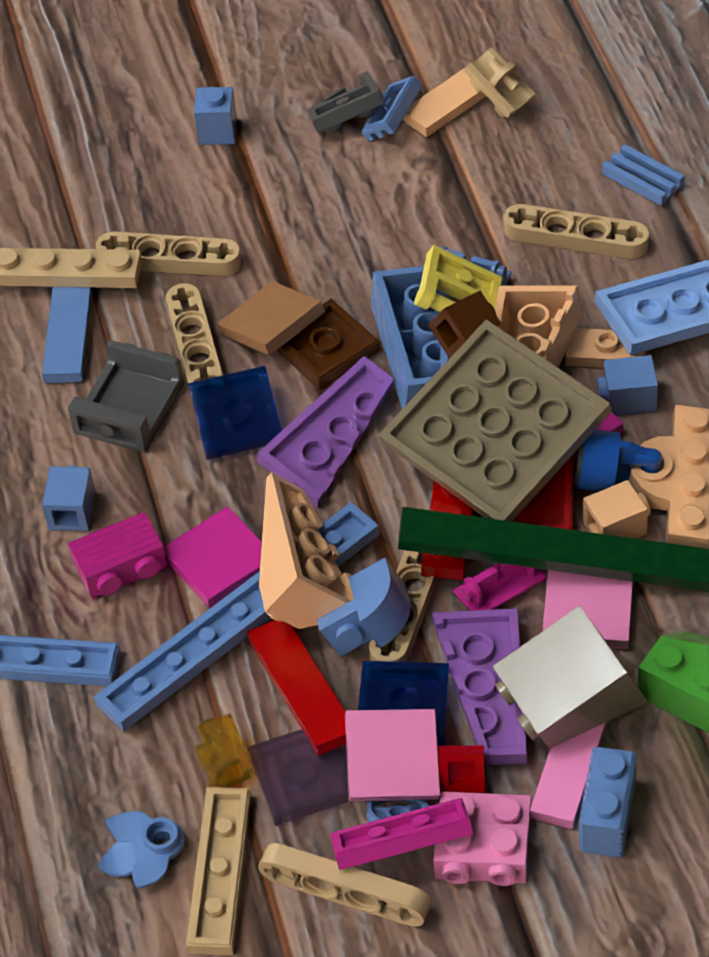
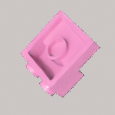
[433,792,531,886]

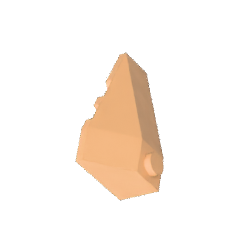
[259,472,354,629]

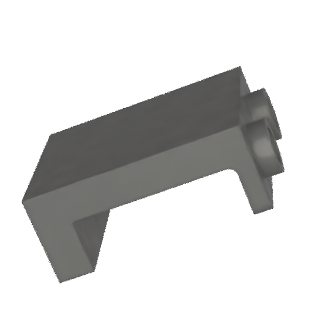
[68,340,184,453]

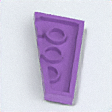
[257,356,394,509]
[432,608,527,765]

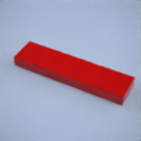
[247,620,346,756]

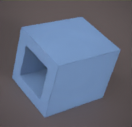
[194,87,237,145]
[597,355,658,416]
[42,466,96,531]

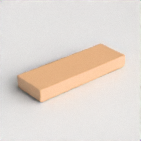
[402,68,487,138]

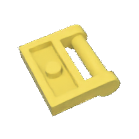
[414,245,502,312]

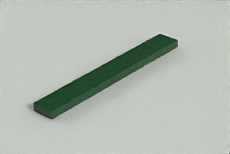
[398,507,709,592]

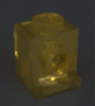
[194,714,253,788]

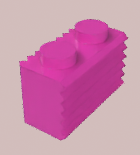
[68,511,167,599]

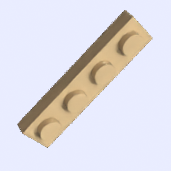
[0,248,142,288]

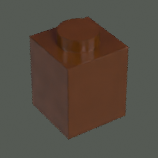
[428,290,502,358]

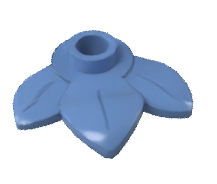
[98,811,185,889]

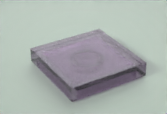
[247,729,349,826]

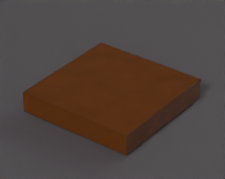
[276,299,381,390]

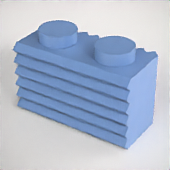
[579,747,637,858]

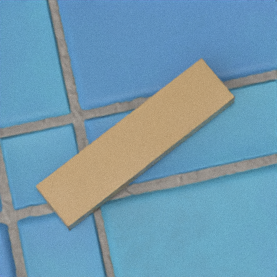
[186,787,252,956]

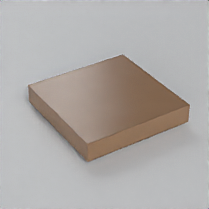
[217,281,325,356]

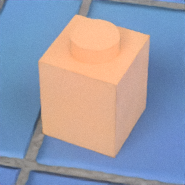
[583,480,651,539]

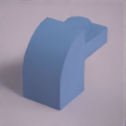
[317,558,411,657]

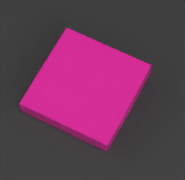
[163,506,262,609]

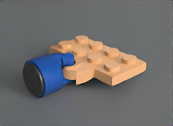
[573,405,709,549]

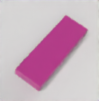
[330,798,473,870]

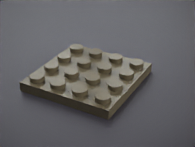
[379,319,612,521]

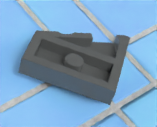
[307,71,384,133]

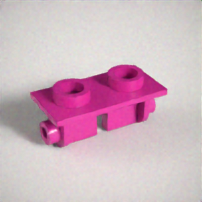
[453,563,546,611]

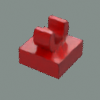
[439,745,485,793]

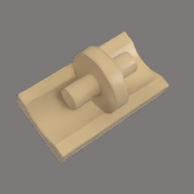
[464,47,536,118]

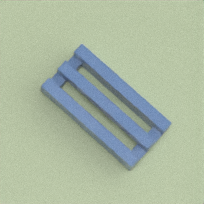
[361,76,422,142]
[602,144,685,206]

